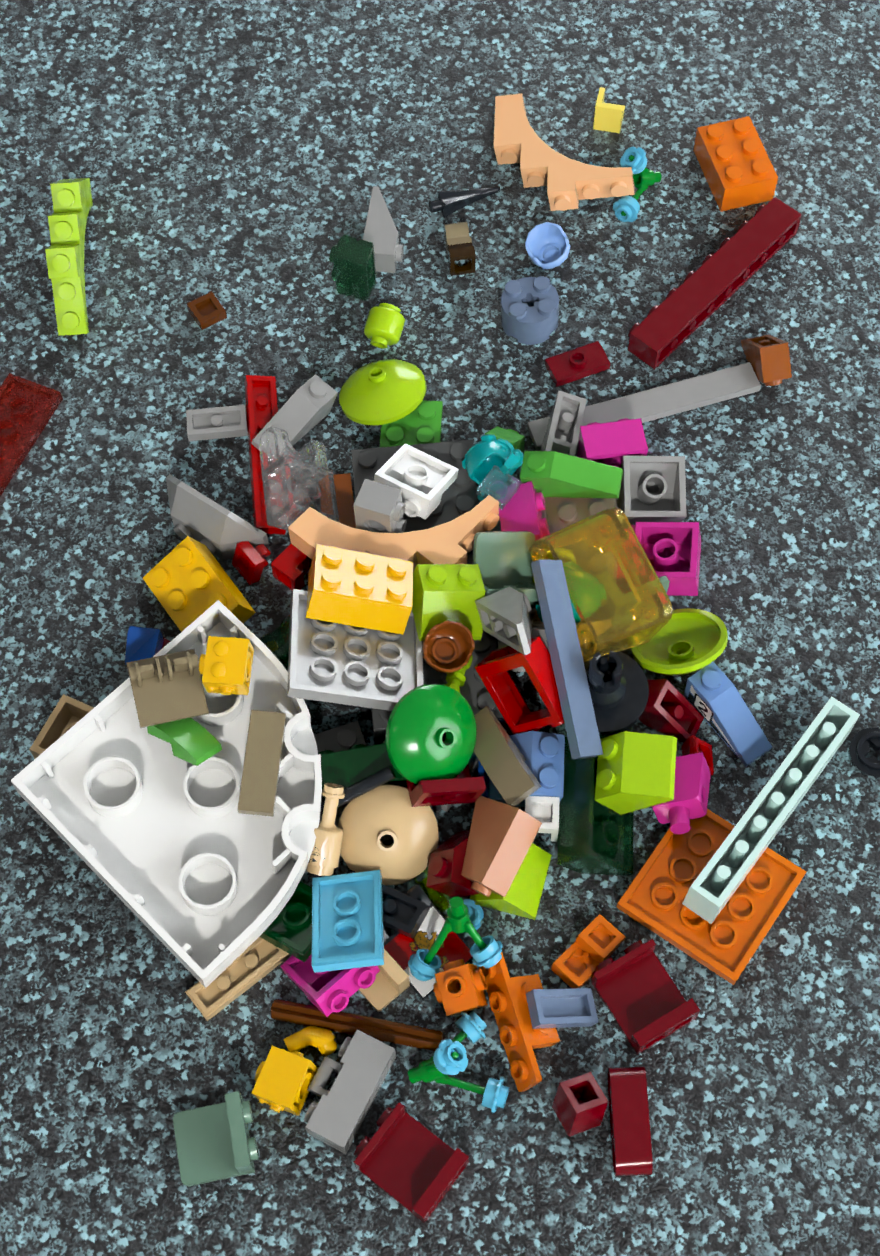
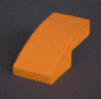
[550,914,626,988]

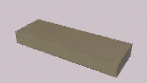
[238,710,286,817]

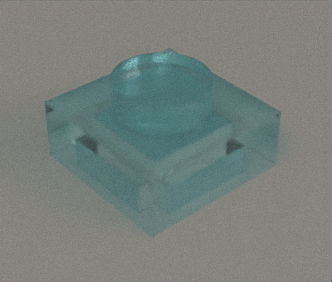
[476,465,521,510]

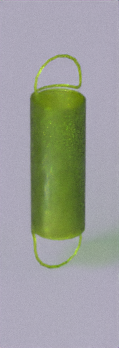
[415,871,450,918]

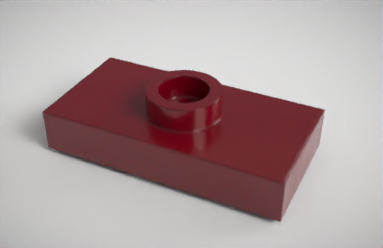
[545,341,610,387]

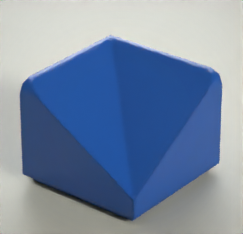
[125,626,164,665]

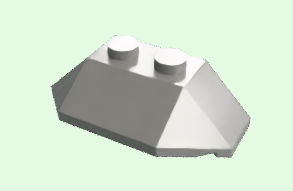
[166,474,270,560]

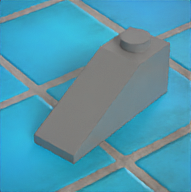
[360,186,404,273]
[251,374,338,462]
[540,390,587,456]
[475,586,532,655]

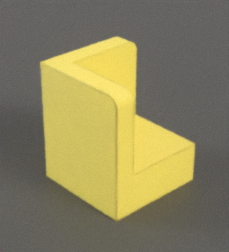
[593,87,625,133]

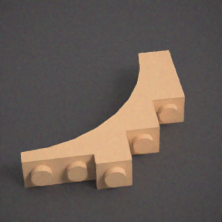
[494,94,634,211]
[288,495,500,572]

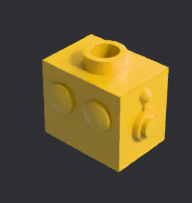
[199,636,254,695]
[251,1046,318,1116]

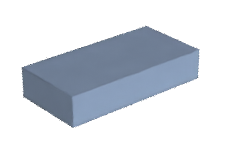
[526,988,599,1029]

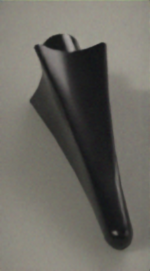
[429,186,500,218]

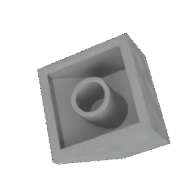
[618,455,687,524]

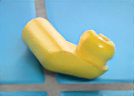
[283,1026,337,1056]

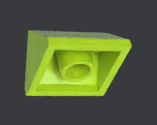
[470,843,552,920]

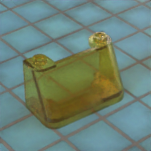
[529,507,672,661]

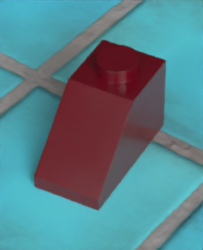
[639,679,704,743]
[426,829,479,897]

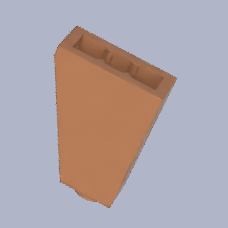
[461,795,542,897]

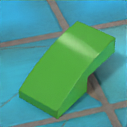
[147,718,222,766]

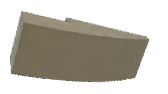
[474,706,542,806]

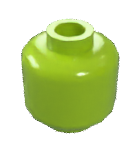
[364,303,405,349]

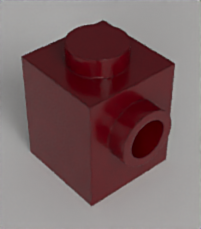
[552,1072,608,1137]

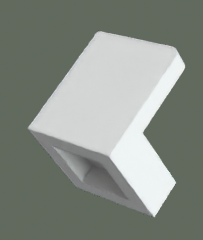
[524,796,559,842]

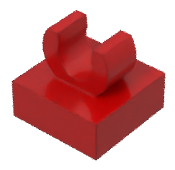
[232,541,271,585]

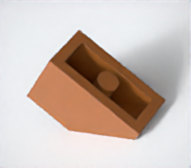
[741,334,792,386]

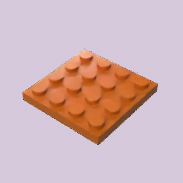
[616,809,806,985]

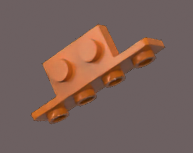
[479,952,560,1092]

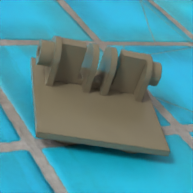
[126,649,209,728]

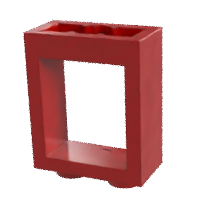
[475,636,564,734]

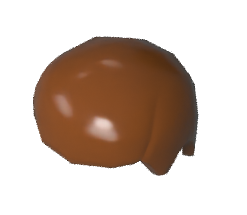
[422,620,475,674]

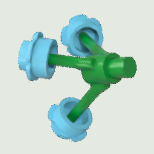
[589,147,662,222]
[408,896,503,981]
[408,1011,510,1113]

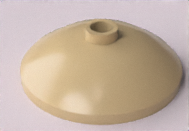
[338,784,439,885]

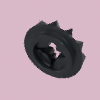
[848,728,880,779]

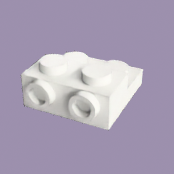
[373,443,459,520]

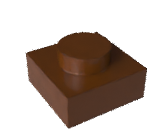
[187,291,227,330]

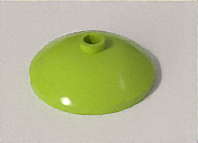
[339,359,427,426]
[631,608,728,675]

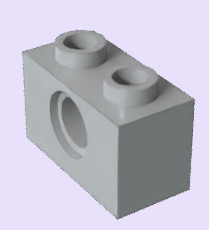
[353,479,407,533]

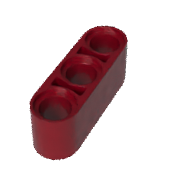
[607,1067,653,1176]

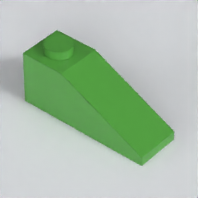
[520,451,623,499]

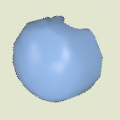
[525,222,570,269]

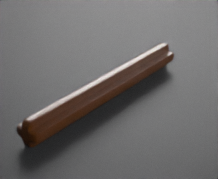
[270,999,443,1051]

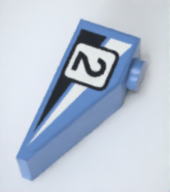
[683,662,772,767]

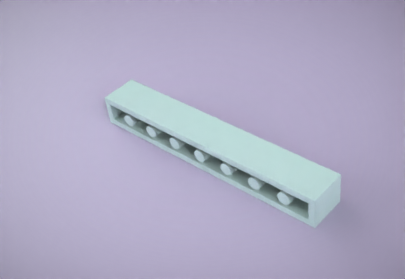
[682,696,860,924]

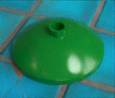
[386,684,477,784]

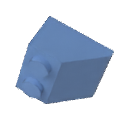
[488,731,565,807]

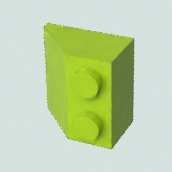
[412,564,485,641]
[595,731,677,815]

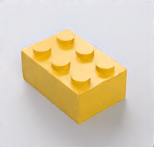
[143,536,256,632]
[306,544,413,635]

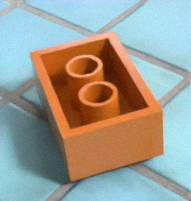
[693,116,778,212]

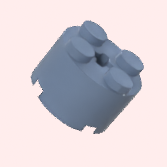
[501,276,559,345]

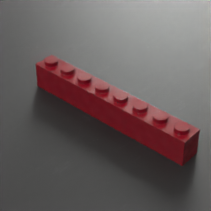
[628,197,802,370]

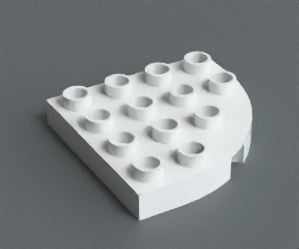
[11,600,322,988]

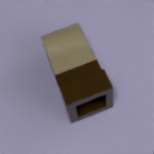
[444,222,476,276]

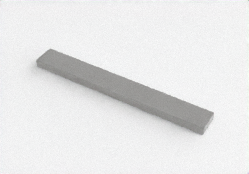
[527,362,761,451]

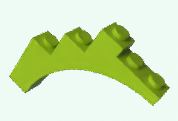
[45,178,93,336]

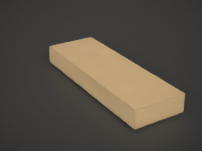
[185,937,291,1021]

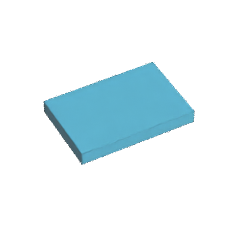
[312,870,384,973]

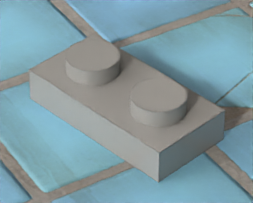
[186,405,248,442]

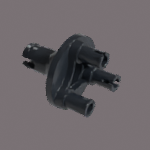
[582,648,649,736]

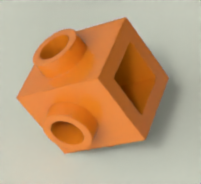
[433,959,488,1016]

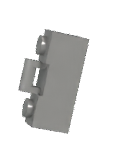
[304,1029,396,1154]

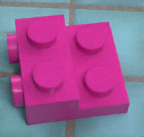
[280,954,380,1017]

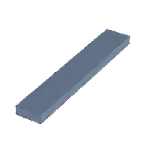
[531,560,603,759]

